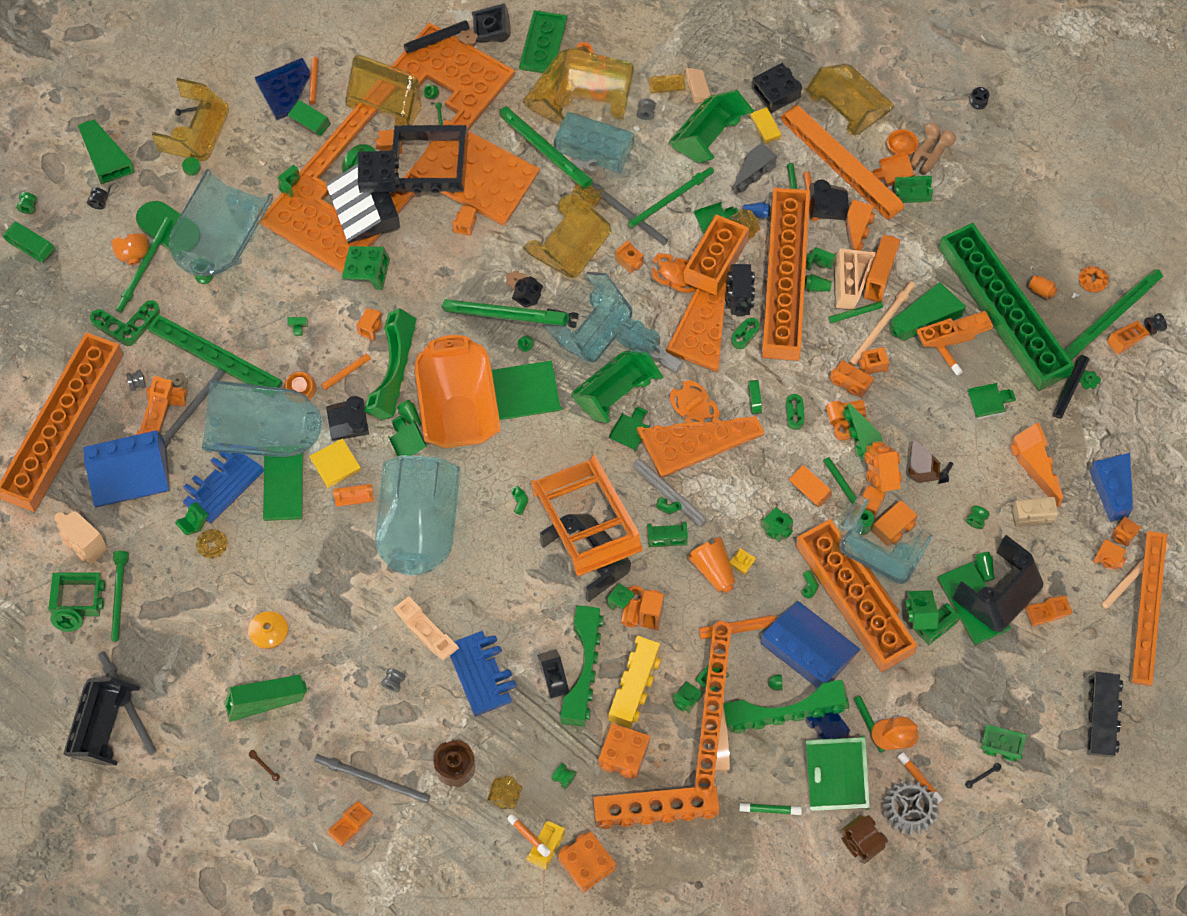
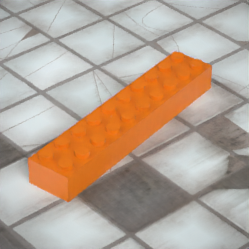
[762,188,810,361]
[0,332,123,513]

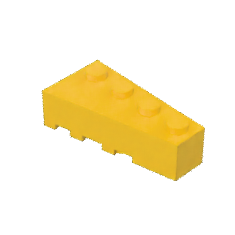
[609,635,662,729]

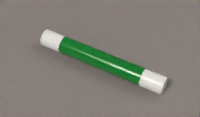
[739,803,802,815]

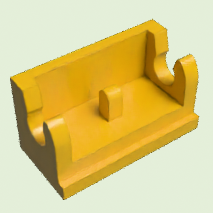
[526,821,565,870]

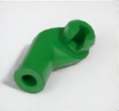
[802,570,819,599]

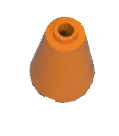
[687,537,736,594]

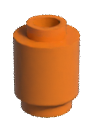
[1028,275,1058,300]

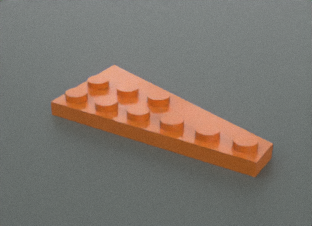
[666,279,727,373]

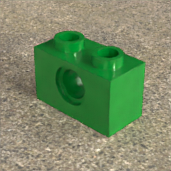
[905,590,938,630]

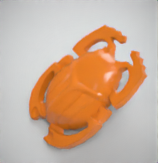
[652,253,697,293]
[670,380,720,423]

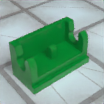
[288,100,331,136]
[893,176,933,203]
[647,522,688,547]
[914,603,961,646]

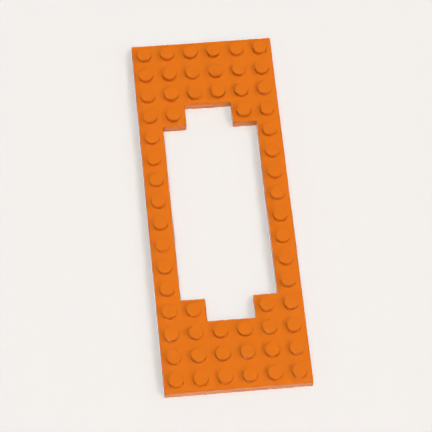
[258,22,515,273]

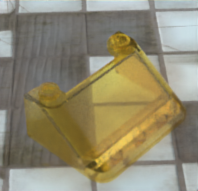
[554,49,634,120]
[345,55,422,125]
[806,64,894,135]
[523,191,611,278]

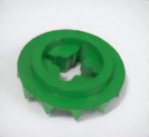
[50,606,83,632]

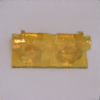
[649,73,686,93]

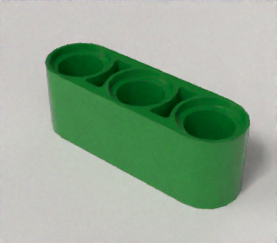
[2,221,55,263]

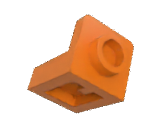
[1111,517,1141,547]

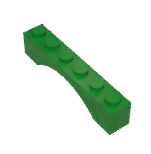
[364,308,417,421]
[561,605,604,727]
[724,679,850,734]

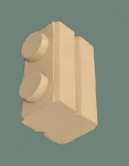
[1012,497,1058,527]

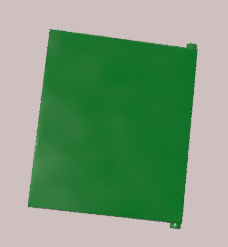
[492,360,563,420]
[806,735,870,811]

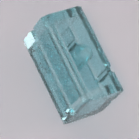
[617,318,660,355]

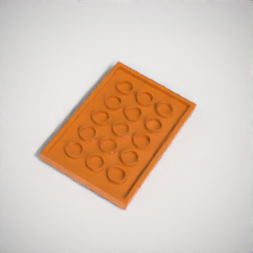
[410,119,540,226]

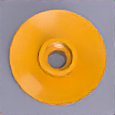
[248,611,288,649]

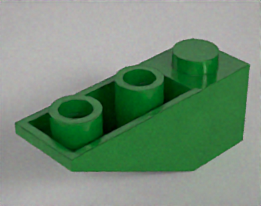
[843,403,883,461]

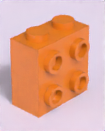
[864,441,902,492]
[598,723,650,779]
[558,831,616,893]

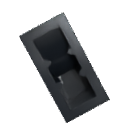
[537,649,570,699]

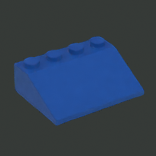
[83,430,170,508]
[761,601,860,688]

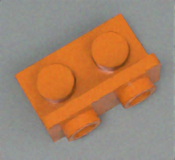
[830,360,874,398]

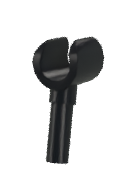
[938,462,953,484]

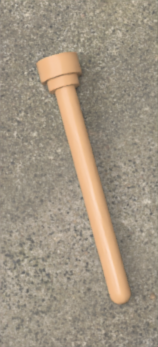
[1102,542,1169,609]

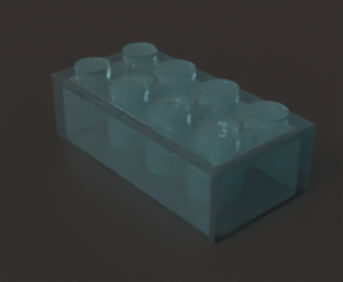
[554,111,634,173]

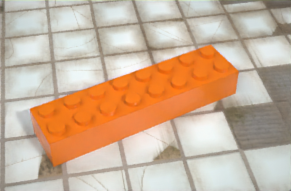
[796,519,918,673]

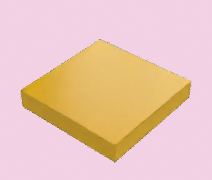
[309,438,361,488]

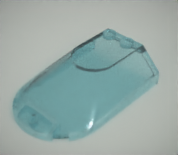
[169,169,274,276]
[202,380,322,457]
[375,455,461,575]

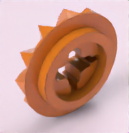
[1079,265,1109,292]

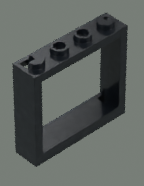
[392,125,469,193]

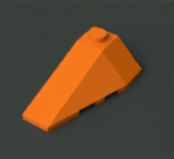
[1010,423,1064,507]

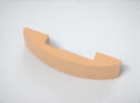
[394,596,459,661]
[703,694,730,771]

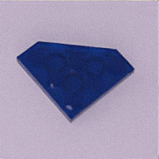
[254,58,311,121]

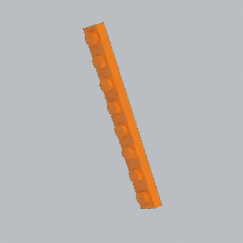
[1131,531,1167,686]

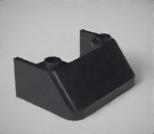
[540,513,631,602]
[952,535,1044,632]
[64,677,140,766]

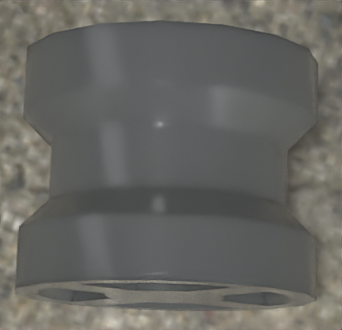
[637,98,656,120]
[126,369,146,392]
[381,668,406,692]

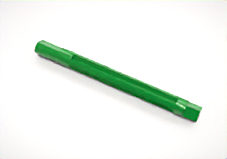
[499,106,593,189]
[1064,269,1164,360]
[441,299,569,326]

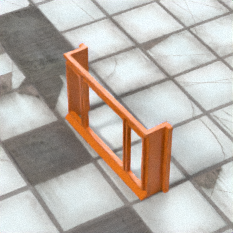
[531,455,643,577]

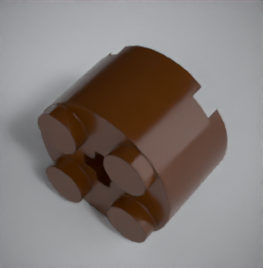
[433,740,476,787]
[839,815,888,864]

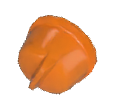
[871,716,919,750]

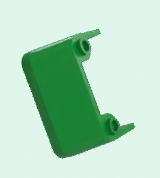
[669,89,754,163]
[571,351,664,423]

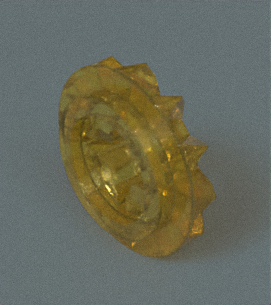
[196,529,228,559]

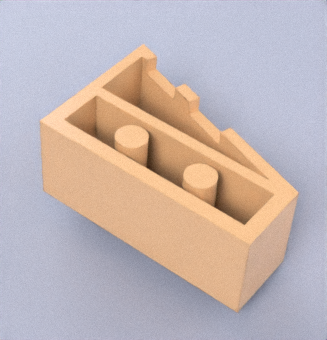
[835,249,876,309]

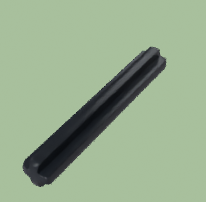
[404,20,470,53]
[1053,355,1089,419]

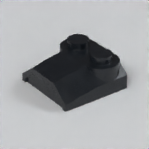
[472,3,511,42]
[809,179,849,220]
[326,396,369,441]

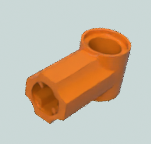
[826,400,866,426]
[621,585,644,628]

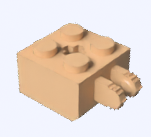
[54,512,108,565]

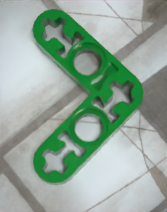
[90,300,160,346]

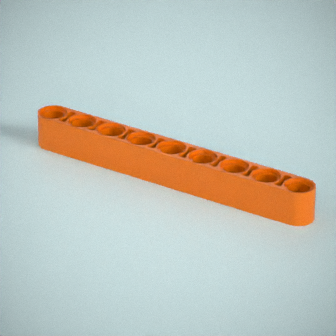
[781,105,904,220]
[695,621,731,798]

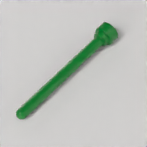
[111,550,129,642]

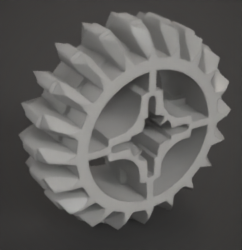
[883,780,939,836]

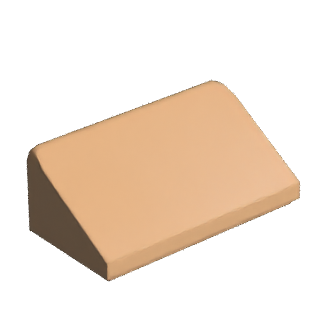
[686,68,711,104]

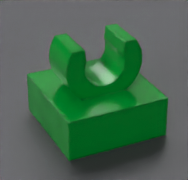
[287,317,308,336]

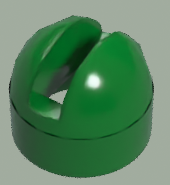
[424,84,439,99]
[518,335,534,352]
[769,674,783,691]

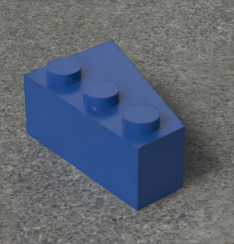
[1090,453,1133,522]

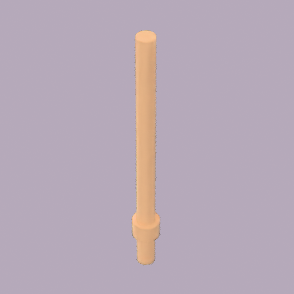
[849,281,916,367]

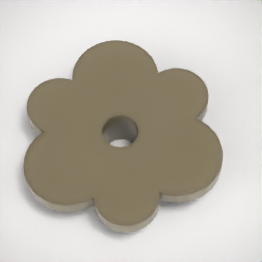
[169,372,188,389]

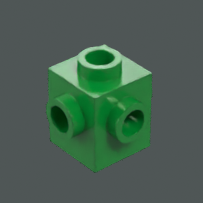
[762,507,793,542]

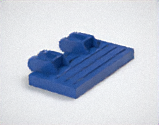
[183,448,264,524]
[450,631,517,717]

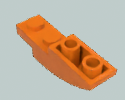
[916,311,993,347]

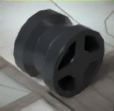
[970,87,990,110]
[87,188,109,210]
[1144,313,1167,335]

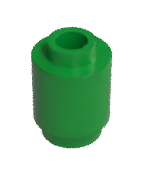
[853,509,874,535]

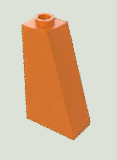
[864,235,901,302]

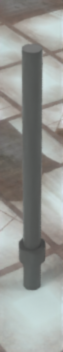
[589,182,668,245]
[161,369,225,448]
[98,651,157,755]
[314,754,431,803]

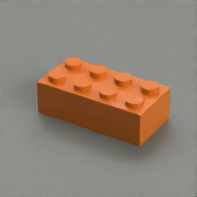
[684,215,749,296]

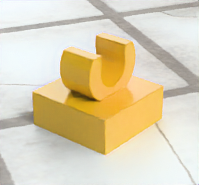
[730,548,756,575]

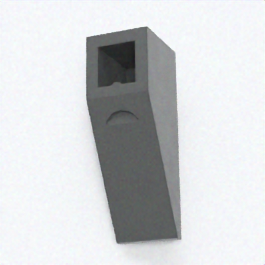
[734,142,777,195]

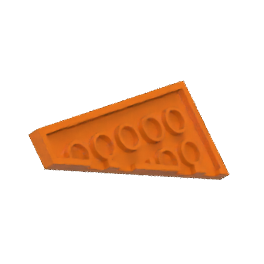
[636,416,765,478]

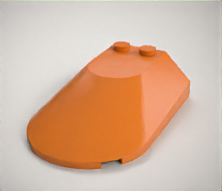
[415,335,501,449]

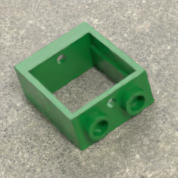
[48,573,106,617]

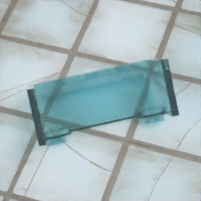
[545,272,633,362]
[839,495,933,584]

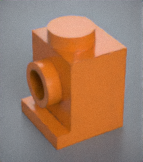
[453,205,477,236]
[615,240,644,274]
[356,308,383,341]
[859,347,889,374]
[1093,539,1127,570]

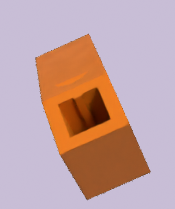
[846,199,876,251]

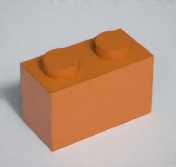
[872,500,918,547]
[639,590,664,631]

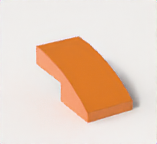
[1025,595,1073,626]
[328,801,373,847]

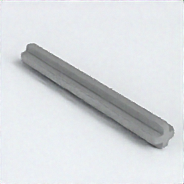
[633,459,707,527]

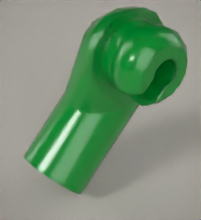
[511,486,529,515]
[656,497,682,515]

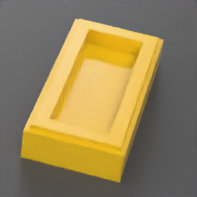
[750,107,782,144]

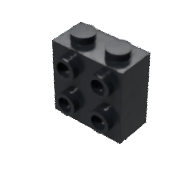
[752,63,802,113]
[358,150,399,193]
[727,264,755,317]

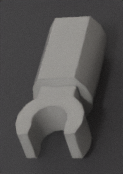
[570,159,596,175]
[650,346,683,373]

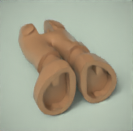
[911,122,957,175]

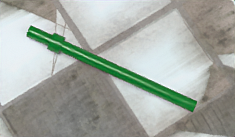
[628,167,714,228]
[115,217,172,313]

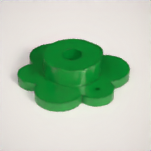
[1079,370,1101,389]

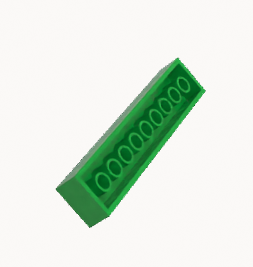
[939,222,1074,391]

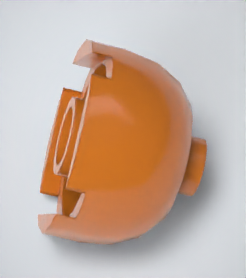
[111,233,149,265]

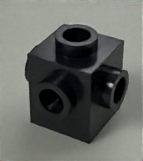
[512,276,543,308]

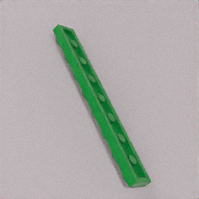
[148,314,283,398]

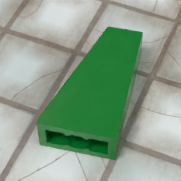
[77,119,135,185]
[890,282,966,341]
[225,675,307,722]

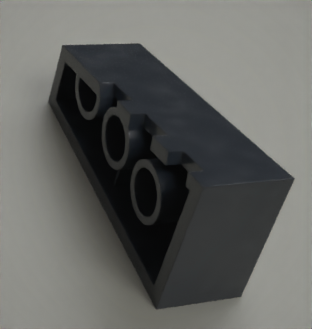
[1087,672,1123,757]

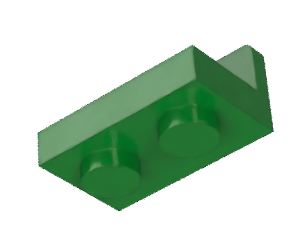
[981,724,1027,762]

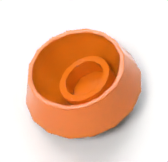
[887,129,919,156]
[284,371,316,403]

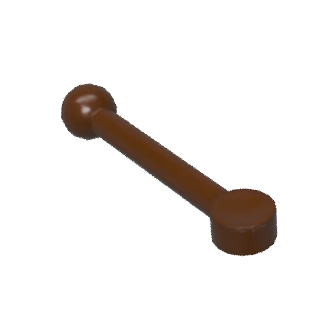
[249,750,280,781]

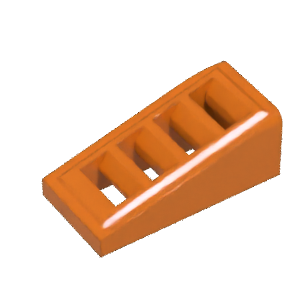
[1107,320,1150,354]

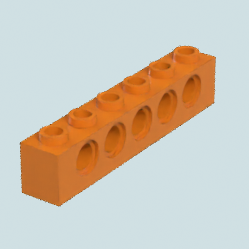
[593,785,719,829]

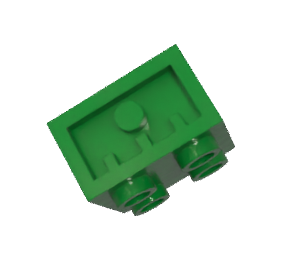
[342,246,390,290]

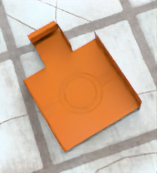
[871,151,915,188]

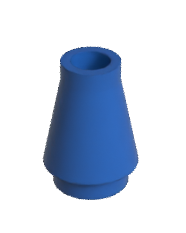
[743,201,770,219]

